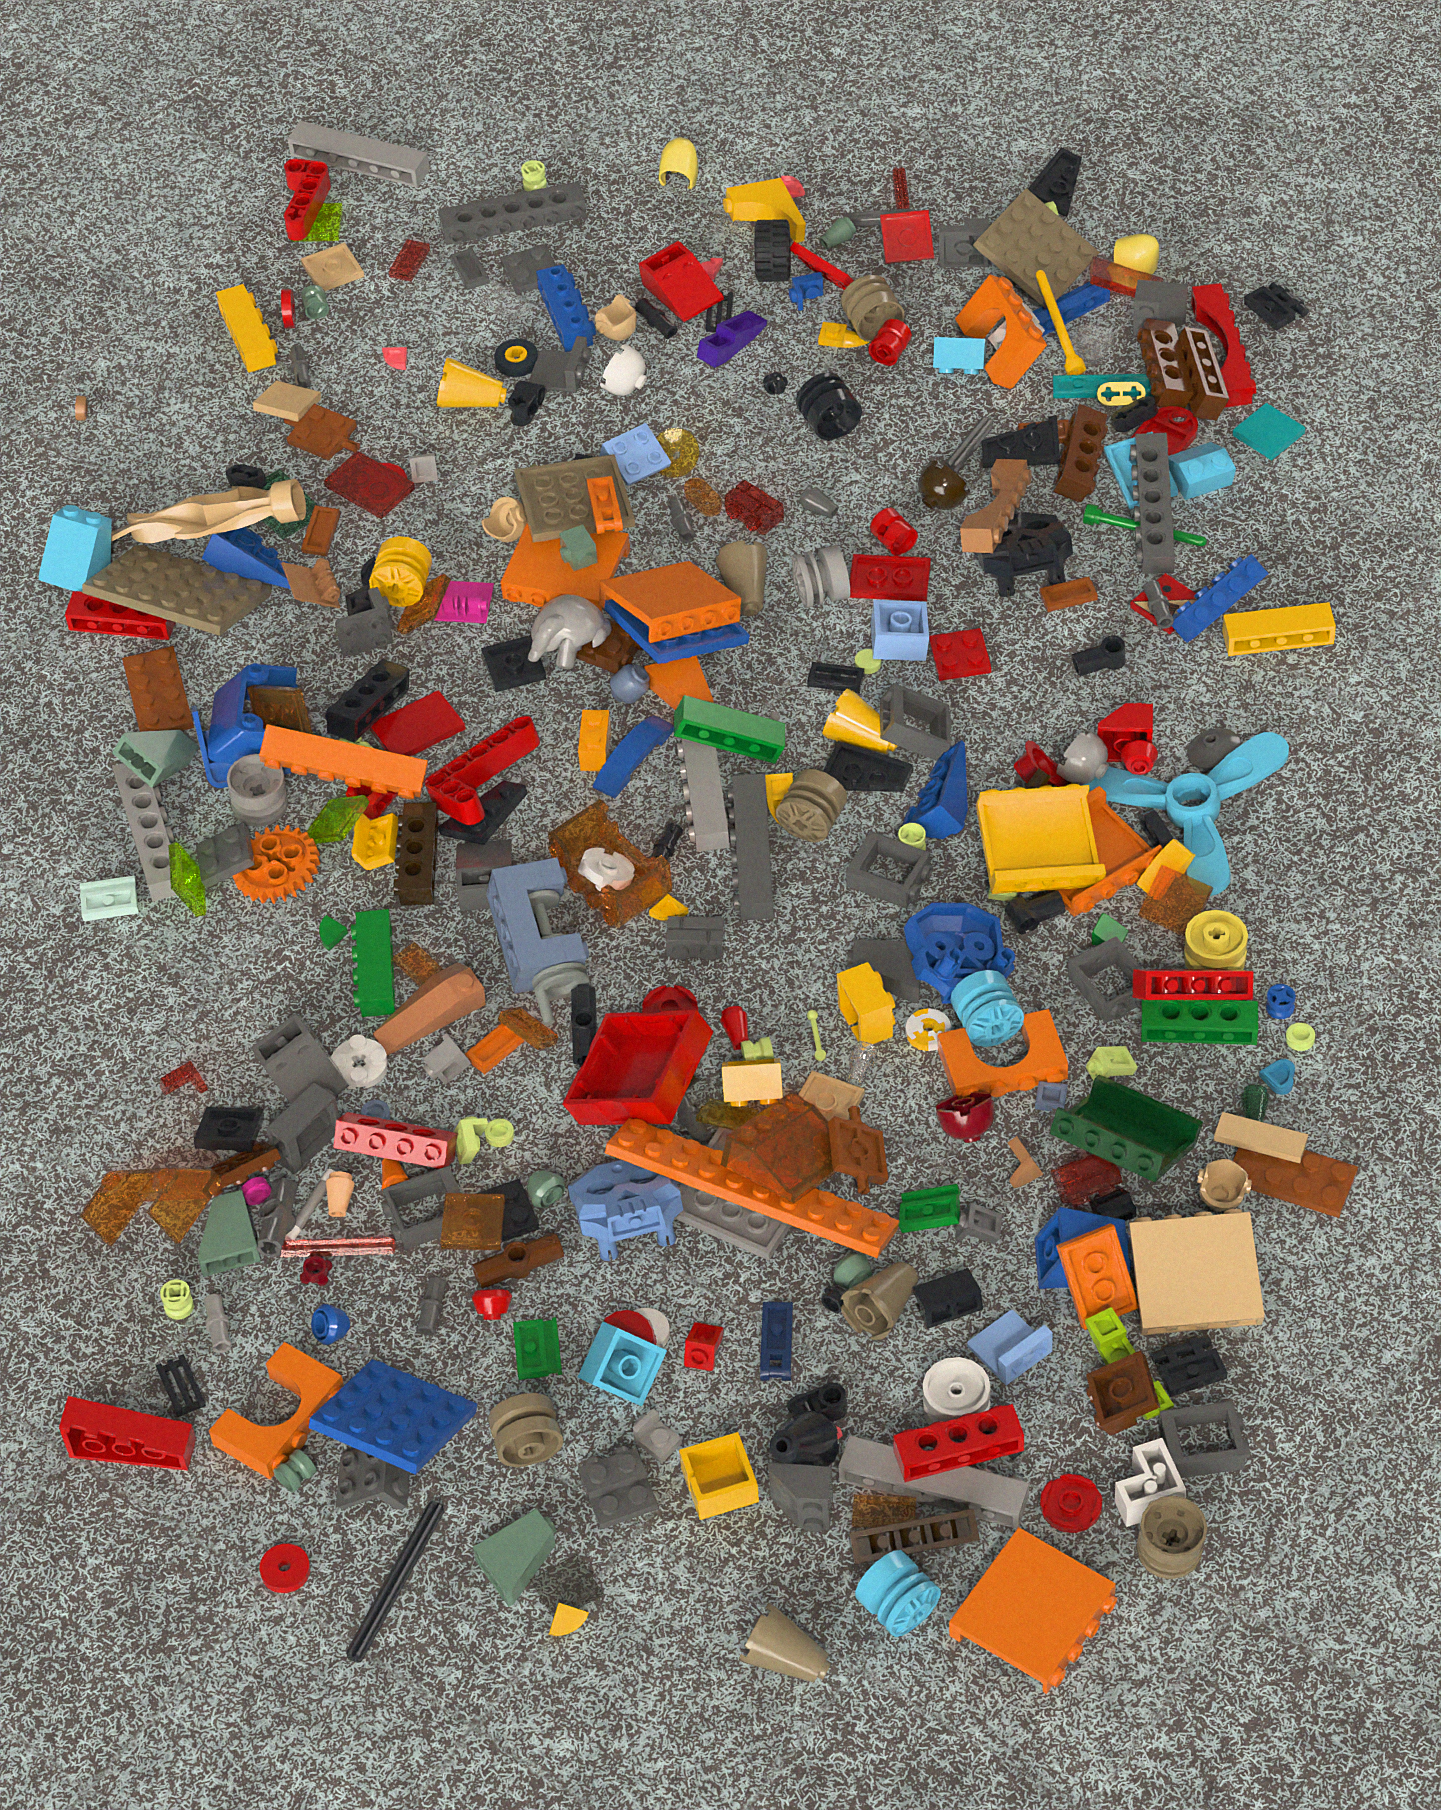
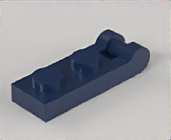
[760,1302,793,1381]

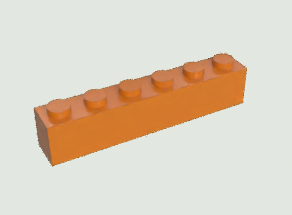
[259,724,428,800]

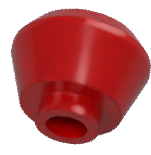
[1120,739,1158,775]
[471,1289,512,1320]

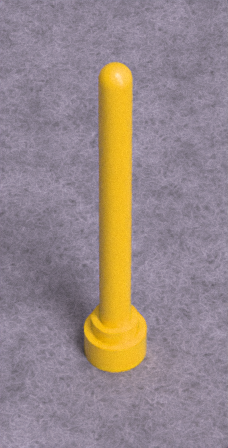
[1035,270,1086,375]

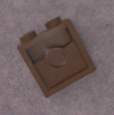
[576,620,643,674]
[1086,1350,1160,1436]

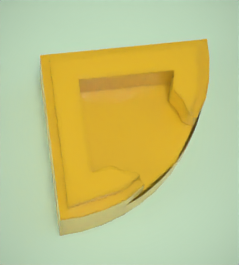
[649,894,689,921]
[548,1603,589,1636]

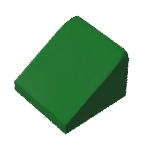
[1092,913,1129,946]

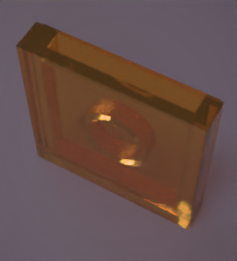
[397,574,451,635]
[1138,865,1214,937]
[440,1193,505,1250]

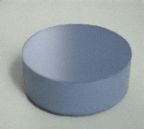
[361,1100,390,1120]

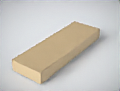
[1214,1112,1308,1163]

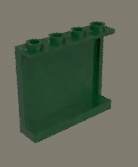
[1049,1074,1203,1182]

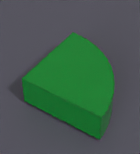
[319,915,348,951]

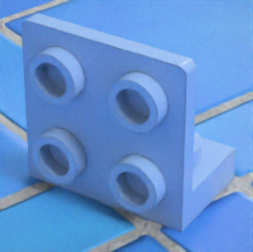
[600,423,671,486]
[967,1310,1053,1385]

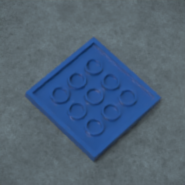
[604,599,750,664]
[309,1359,477,1475]

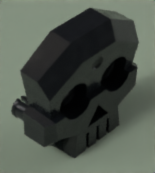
[973,512,1073,597]

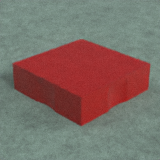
[562,1010,714,1125]

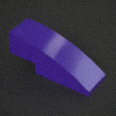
[697,310,767,368]

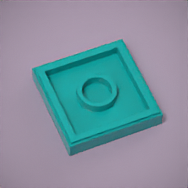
[1233,403,1306,460]

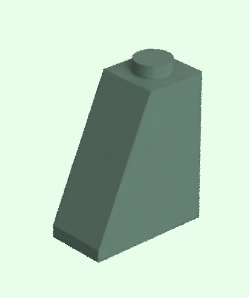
[112,730,199,788]
[198,1190,261,1277]
[473,1508,556,1607]

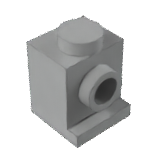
[423,1033,472,1084]

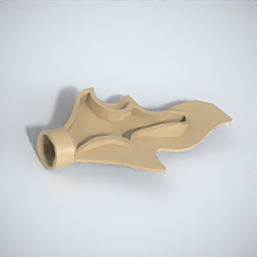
[111,479,306,543]

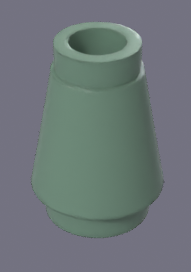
[819,217,856,250]

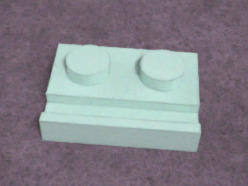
[80,876,139,921]

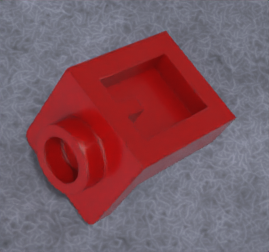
[684,1322,724,1371]

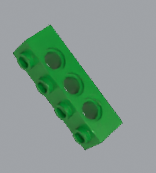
[1141,999,1258,1045]

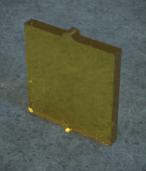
[696,1098,759,1133]

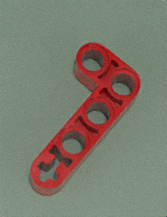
[284,159,331,241]

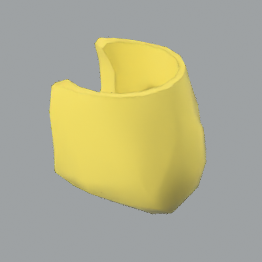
[659,137,698,189]
[1114,234,1159,279]

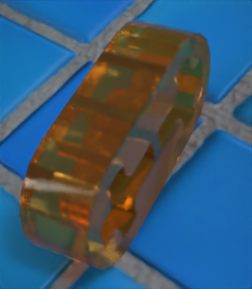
[684,478,722,517]

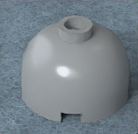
[1056,729,1109,785]

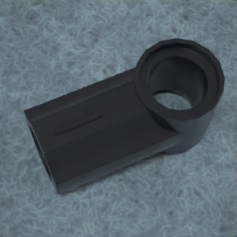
[1072,635,1126,677]
[1005,890,1065,935]

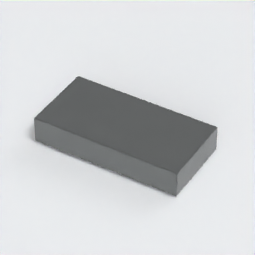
[450,248,490,290]

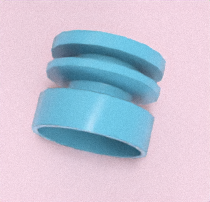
[950,970,1024,1047]
[855,1550,941,1637]

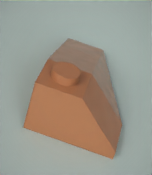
[373,962,486,1056]

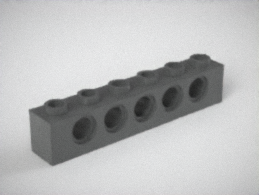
[438,181,587,245]
[1130,433,1175,574]

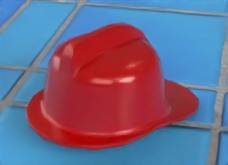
[1014,740,1072,787]

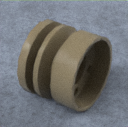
[841,275,905,342]
[776,769,847,842]
[1136,1495,1207,1579]

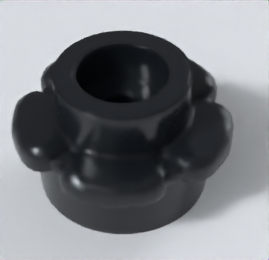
[763,372,788,395]
[821,1286,846,1314]

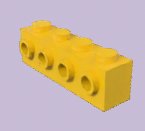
[216,284,278,373]
[1222,602,1336,656]

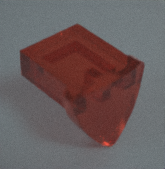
[160,1061,208,1096]

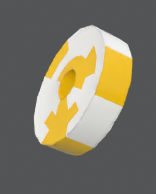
[905,1008,951,1051]

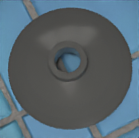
[1187,728,1241,770]

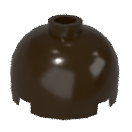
[918,460,970,510]

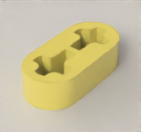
[1097,382,1145,406]

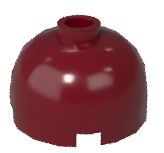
[935,1091,995,1143]

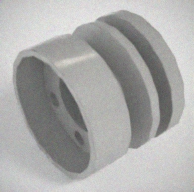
[792,545,850,608]
[227,754,288,827]

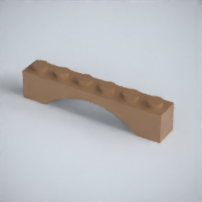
[960,459,1032,553]

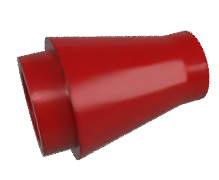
[720,1006,748,1050]

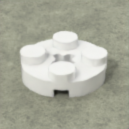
[578,848,635,893]
[331,1035,388,1089]

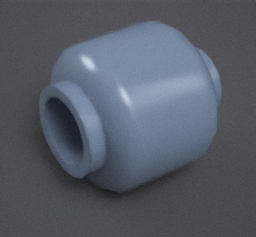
[610,664,650,704]

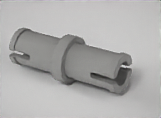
[204,1294,231,1353]

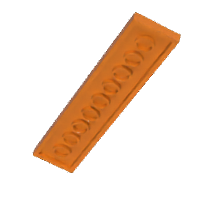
[605,1118,899,1258]

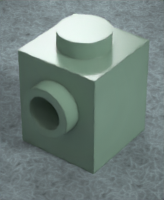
[559,524,598,571]

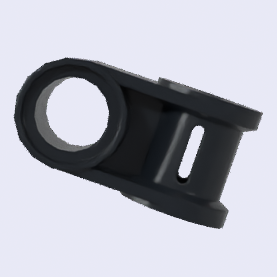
[508,380,545,426]
[786,1382,848,1422]

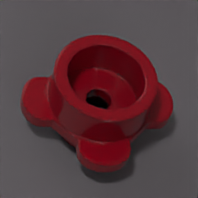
[300,1256,333,1286]

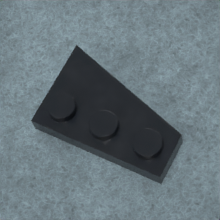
[1028,147,1082,217]
[982,415,1060,468]
[823,741,914,792]
[438,780,528,845]

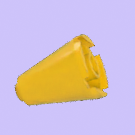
[437,358,507,408]
[822,689,897,754]

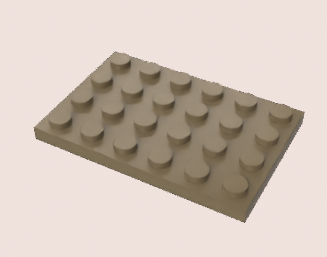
[82,545,272,636]

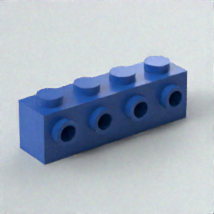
[536,264,596,352]
[1172,553,1269,643]

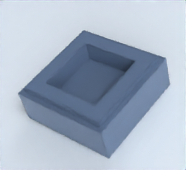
[1035,1081,1068,1112]

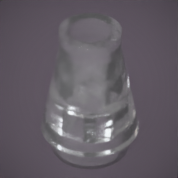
[846,1041,878,1086]

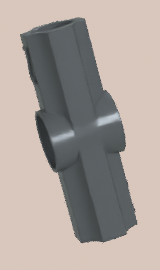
[256,1177,298,1258]

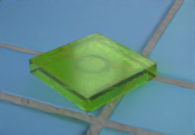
[291,203,343,242]
[306,795,370,844]
[168,842,206,917]

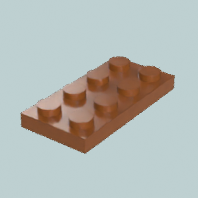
[122,646,194,732]
[1233,1148,1359,1218]

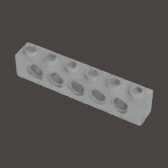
[112,763,187,902]

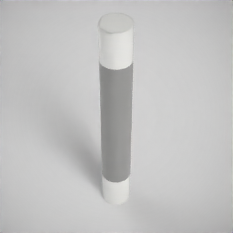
[285,1169,335,1243]

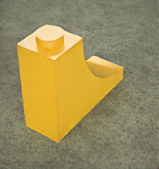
[723,178,806,243]

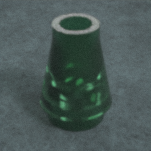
[1241,1085,1270,1123]

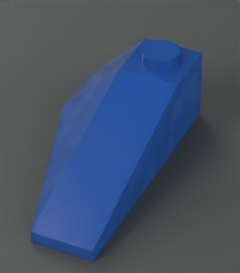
[202,527,291,589]
[902,740,968,839]

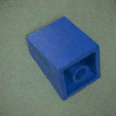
[1034,1207,1132,1289]

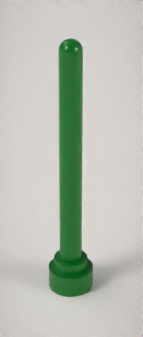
[1083,503,1207,547]

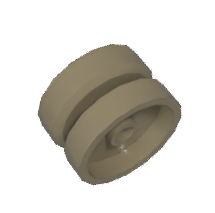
[488,1393,563,1467]

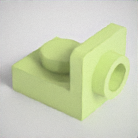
[1086,1046,1138,1081]
[453,1116,488,1164]

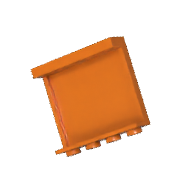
[501,523,630,614]
[599,561,741,643]
[1048,786,1162,917]
[949,1527,1117,1694]

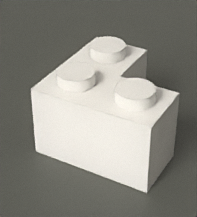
[1115,1438,1186,1527]

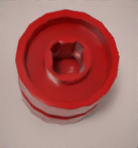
[868,319,912,366]
[870,507,918,556]

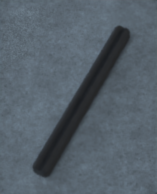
[346,1501,444,1663]

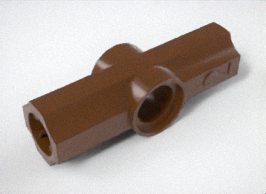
[471,1232,564,1289]

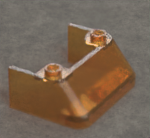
[79,1167,221,1246]

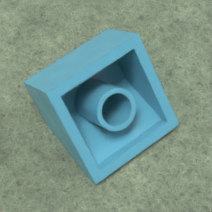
[933,337,987,374]
[1168,442,1236,500]
[578,1322,667,1406]

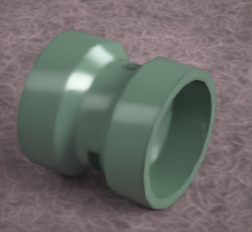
[301,285,329,319]
[273,1449,317,1493]

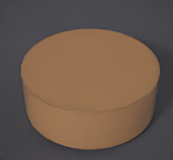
[75,395,88,421]

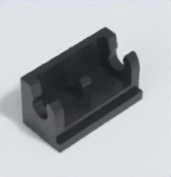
[912,1268,983,1329]

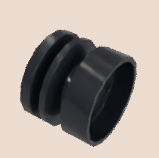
[795,372,862,441]

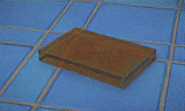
[247,685,313,735]

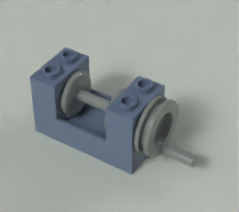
[486,858,590,1025]

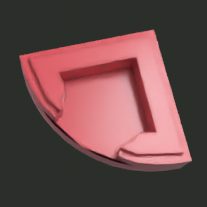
[781,176,805,198]
[699,258,723,280]
[382,347,408,370]

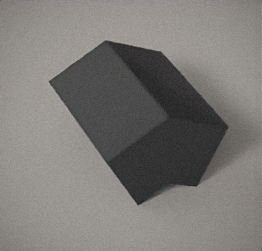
[1089,1188,1137,1222]

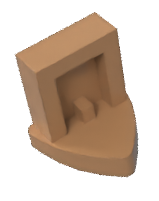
[1007,1136,1043,1188]

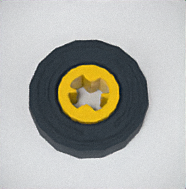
[494,338,538,377]

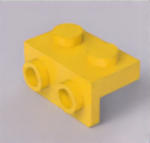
[351,813,398,870]

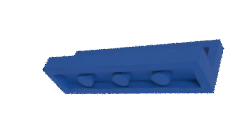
[1032,279,1110,337]

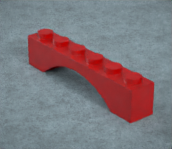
[1191,283,1256,408]

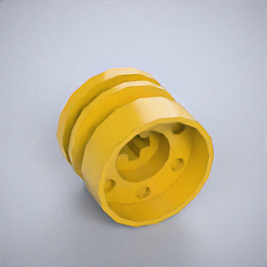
[369,536,432,607]

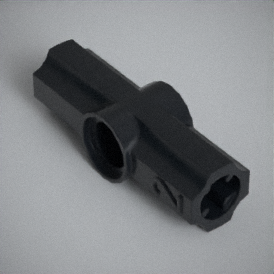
[571,984,598,1067]

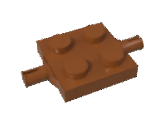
[284,404,360,461]
[828,1106,888,1195]

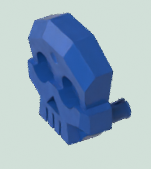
[904,903,1015,1004]

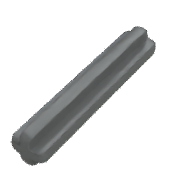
[843,208,912,227]
[946,417,993,473]

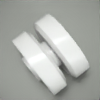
[923,1357,991,1425]

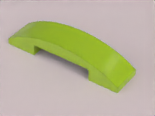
[1085,1307,1174,1420]

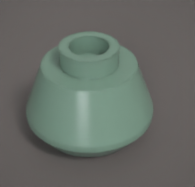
[527,1170,565,1208]
[834,1253,873,1290]

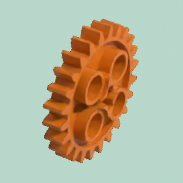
[232,825,321,904]

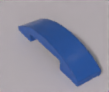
[593,715,674,799]

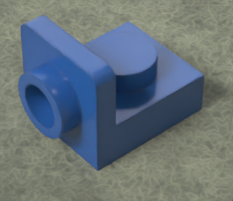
[789,272,823,311]

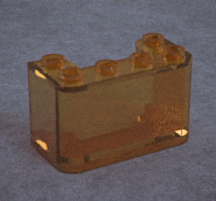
[548,799,672,928]

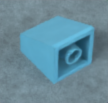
[39,505,112,592]

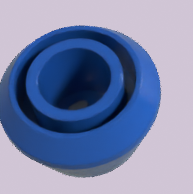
[311,1304,350,1345]

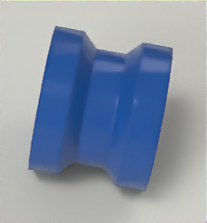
[1266,984,1296,1019]

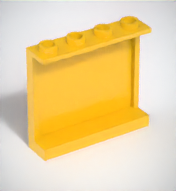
[976,784,1106,894]

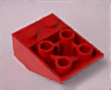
[638,241,724,322]

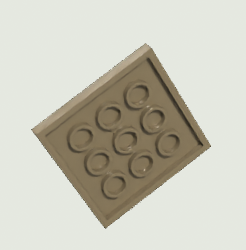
[973,188,1100,309]
[514,454,635,542]

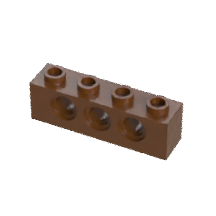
[1137,318,1194,408]
[1179,327,1229,421]
[1053,403,1108,502]

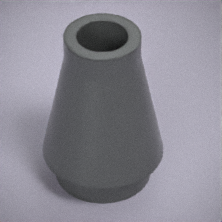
[799,486,839,519]

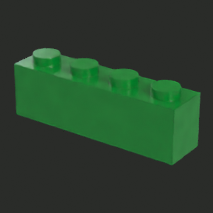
[674,695,785,764]
[351,909,396,1017]

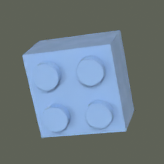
[871,600,929,661]

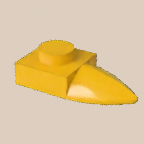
[818,322,869,348]
[765,773,793,826]

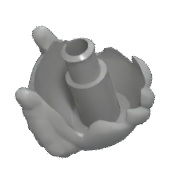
[528,594,611,670]

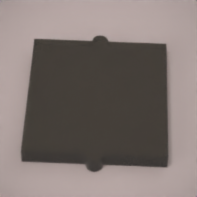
[530,1554,603,1618]

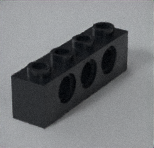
[325,659,410,743]

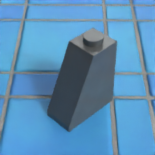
[847,939,921,1003]

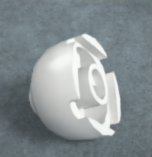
[600,344,647,396]

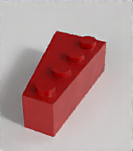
[59,1396,196,1471]

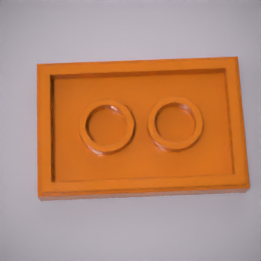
[1056,1223,1139,1330]

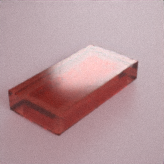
[389,239,430,282]

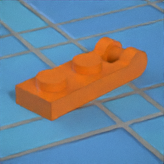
[586,476,623,534]

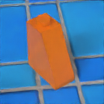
[644,656,714,710]

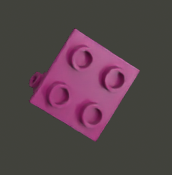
[434,580,494,624]

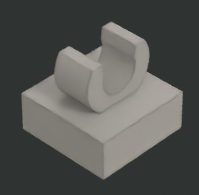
[409,453,438,483]

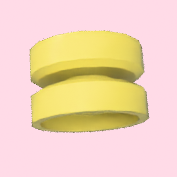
[1184,910,1248,969]

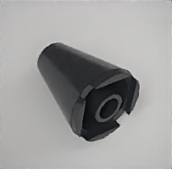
[769,1411,840,1467]

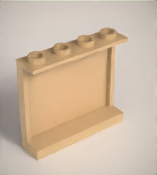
[1127,1209,1265,1335]

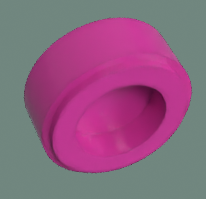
[241,1177,271,1205]

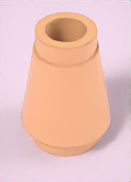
[326,1171,355,1217]

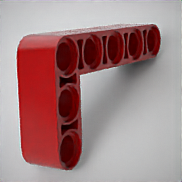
[424,716,540,825]

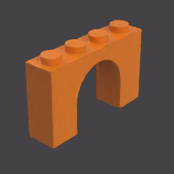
[955,274,1047,389]
[937,1009,1068,1099]
[209,1342,344,1480]

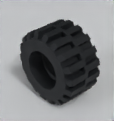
[754,219,791,282]

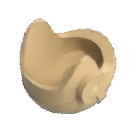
[594,294,637,341]
[481,497,527,542]
[1197,1159,1252,1212]

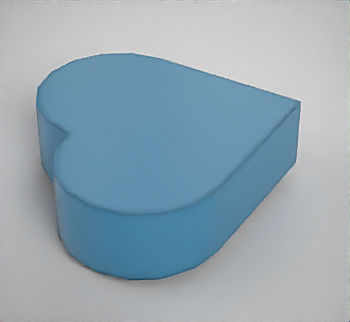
[1259,1059,1295,1095]

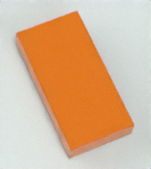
[465,1020,526,1075]

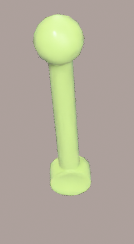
[807,1010,826,1061]

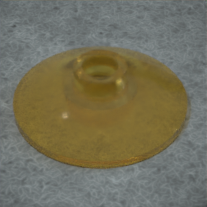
[655,428,700,478]

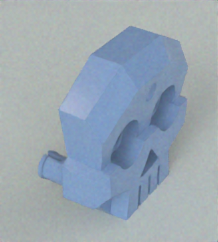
[568,1159,683,1261]

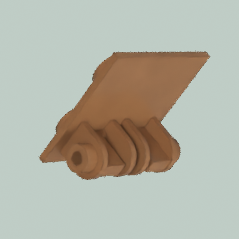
[281,558,341,609]

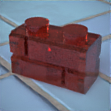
[724,479,784,535]
[1051,1154,1123,1207]

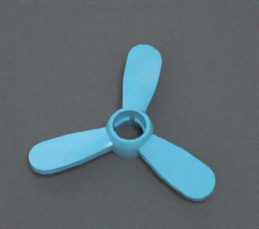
[1081,732,1289,896]

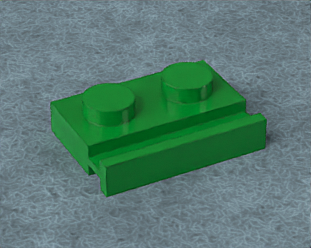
[898,1184,961,1233]
[513,1317,563,1380]

